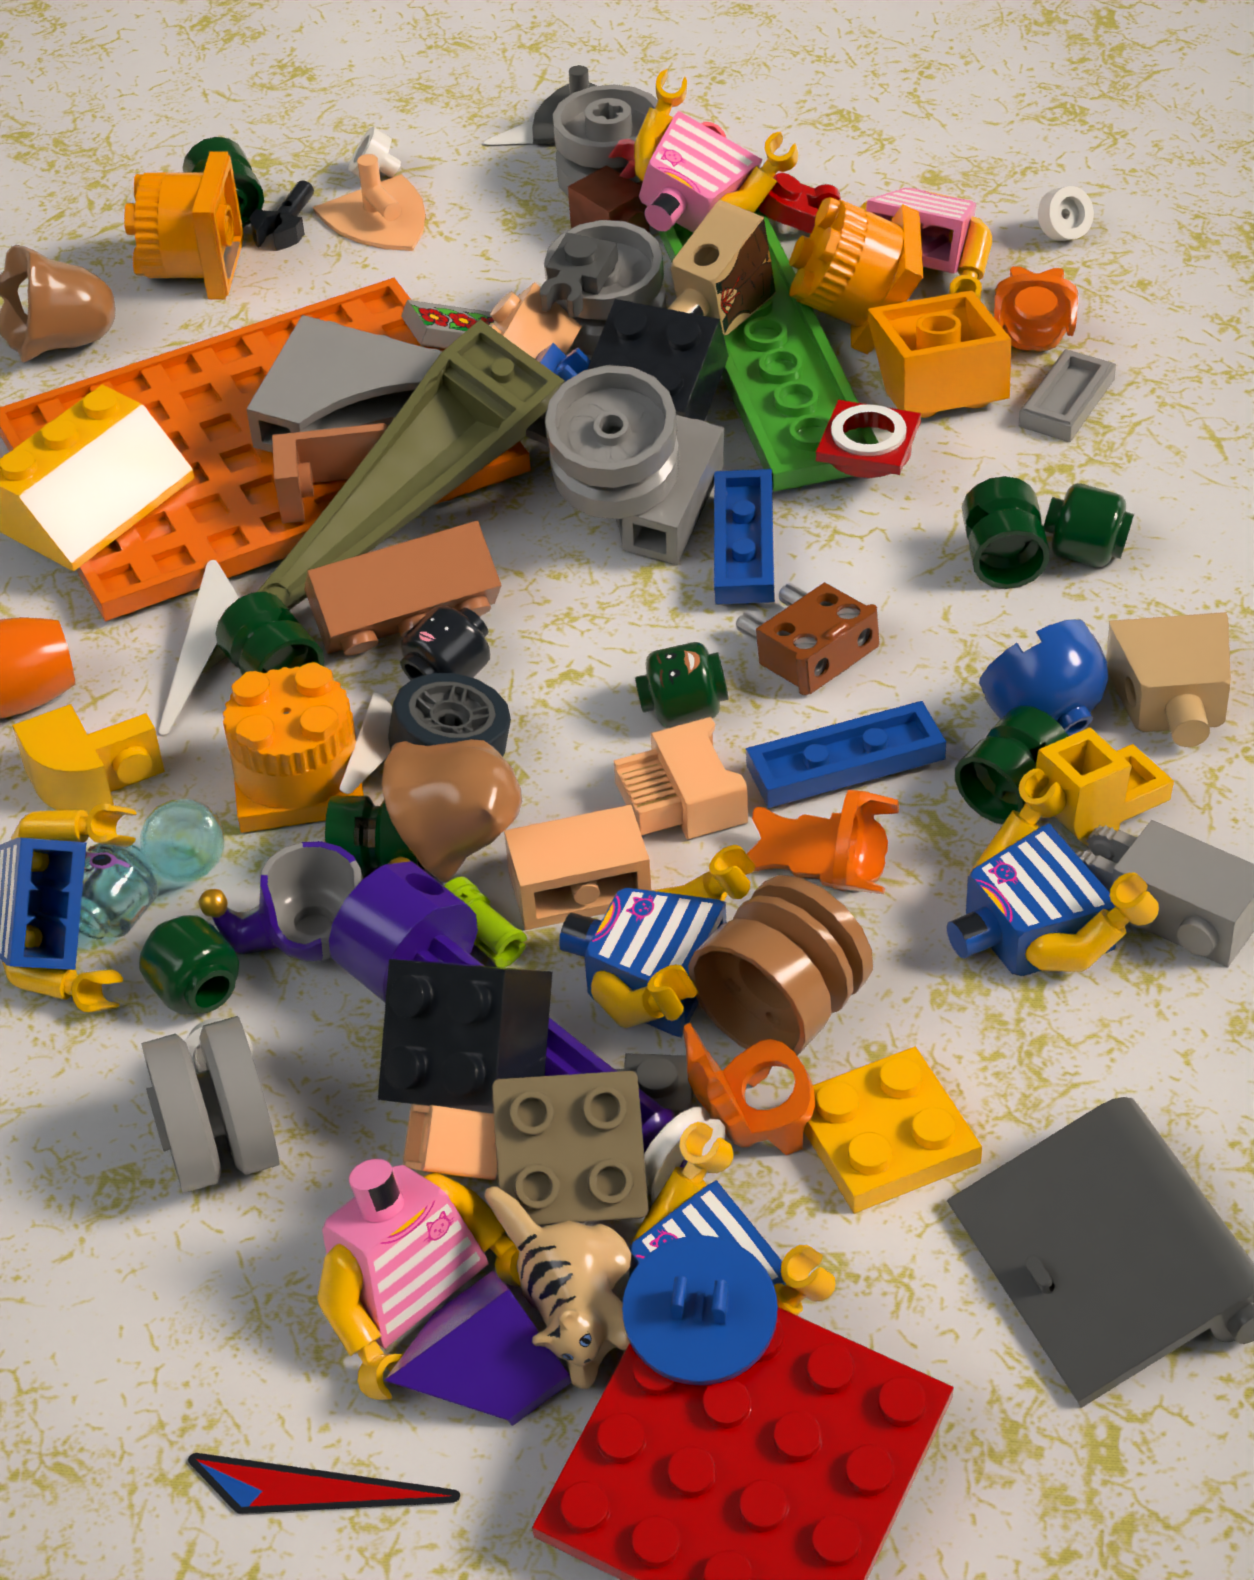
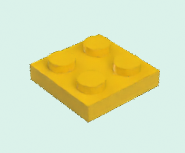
[804,1046,982,1214]

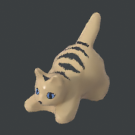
[485,1186,631,1389]

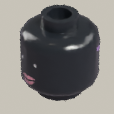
[400,606,491,681]

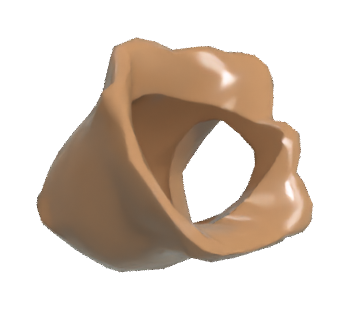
[0,245,116,363]
[381,739,522,883]

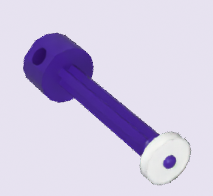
[328,861,725,1203]

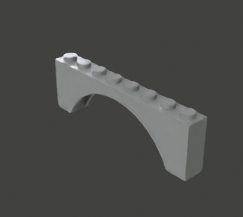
[246,315,724,565]

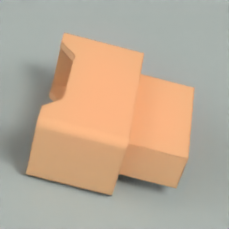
[614,717,748,840]
[403,1104,497,1181]

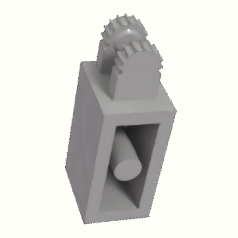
[1076,819,1254,967]

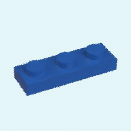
[714,469,775,605]
[746,701,946,808]

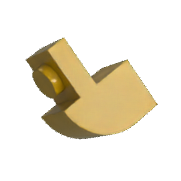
[12,704,165,815]
[1035,727,1174,846]

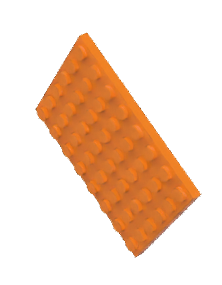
[0,277,531,621]

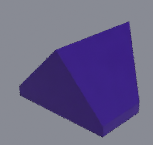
[384,1270,571,1426]

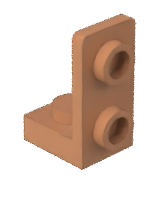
[272,423,388,524]

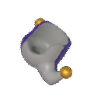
[198,841,410,962]

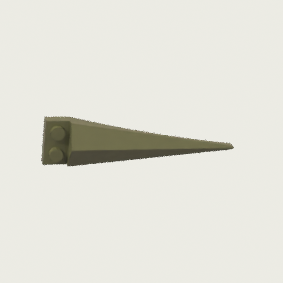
[201,319,565,673]

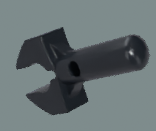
[250,180,314,251]

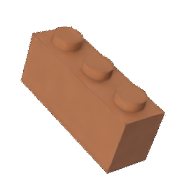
[304,520,502,655]

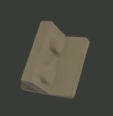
[491,1071,648,1226]

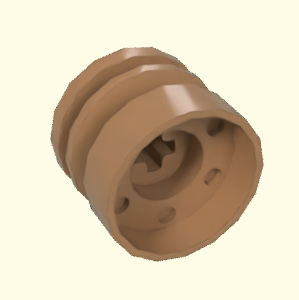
[688,875,873,1056]

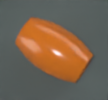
[0,617,75,719]

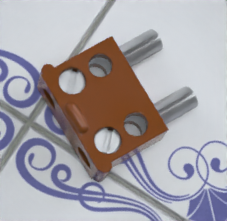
[736,582,879,695]

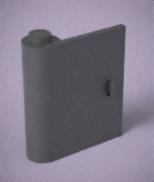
[947,1097,1254,1408]

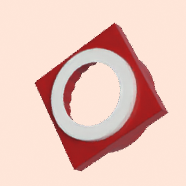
[816,400,921,478]

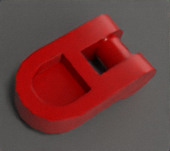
[758,173,841,234]

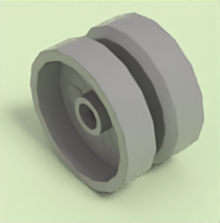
[553,84,658,197]
[544,220,667,355]
[545,365,680,519]
[141,1016,280,1193]

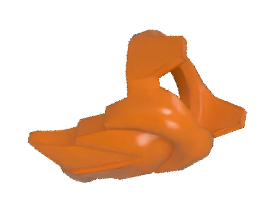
[994,266,1078,352]
[747,790,899,894]
[683,1023,815,1155]

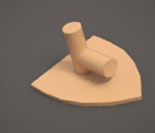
[313,154,426,251]

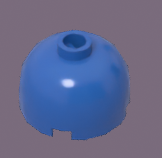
[979,619,1108,736]

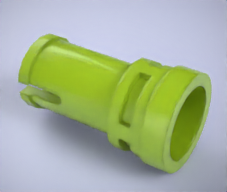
[444,876,527,967]

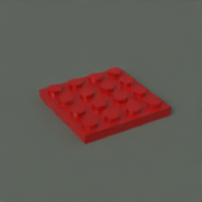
[532,1307,954,1580]

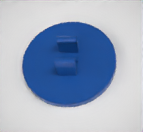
[622,1235,778,1385]

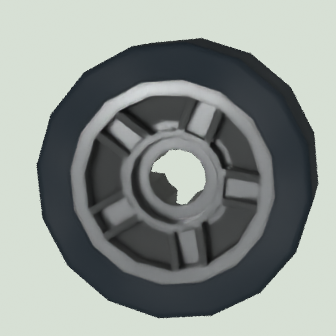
[388,673,511,757]

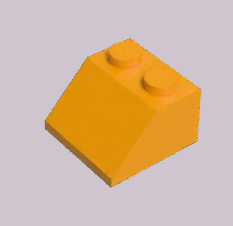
[868,290,1011,418]

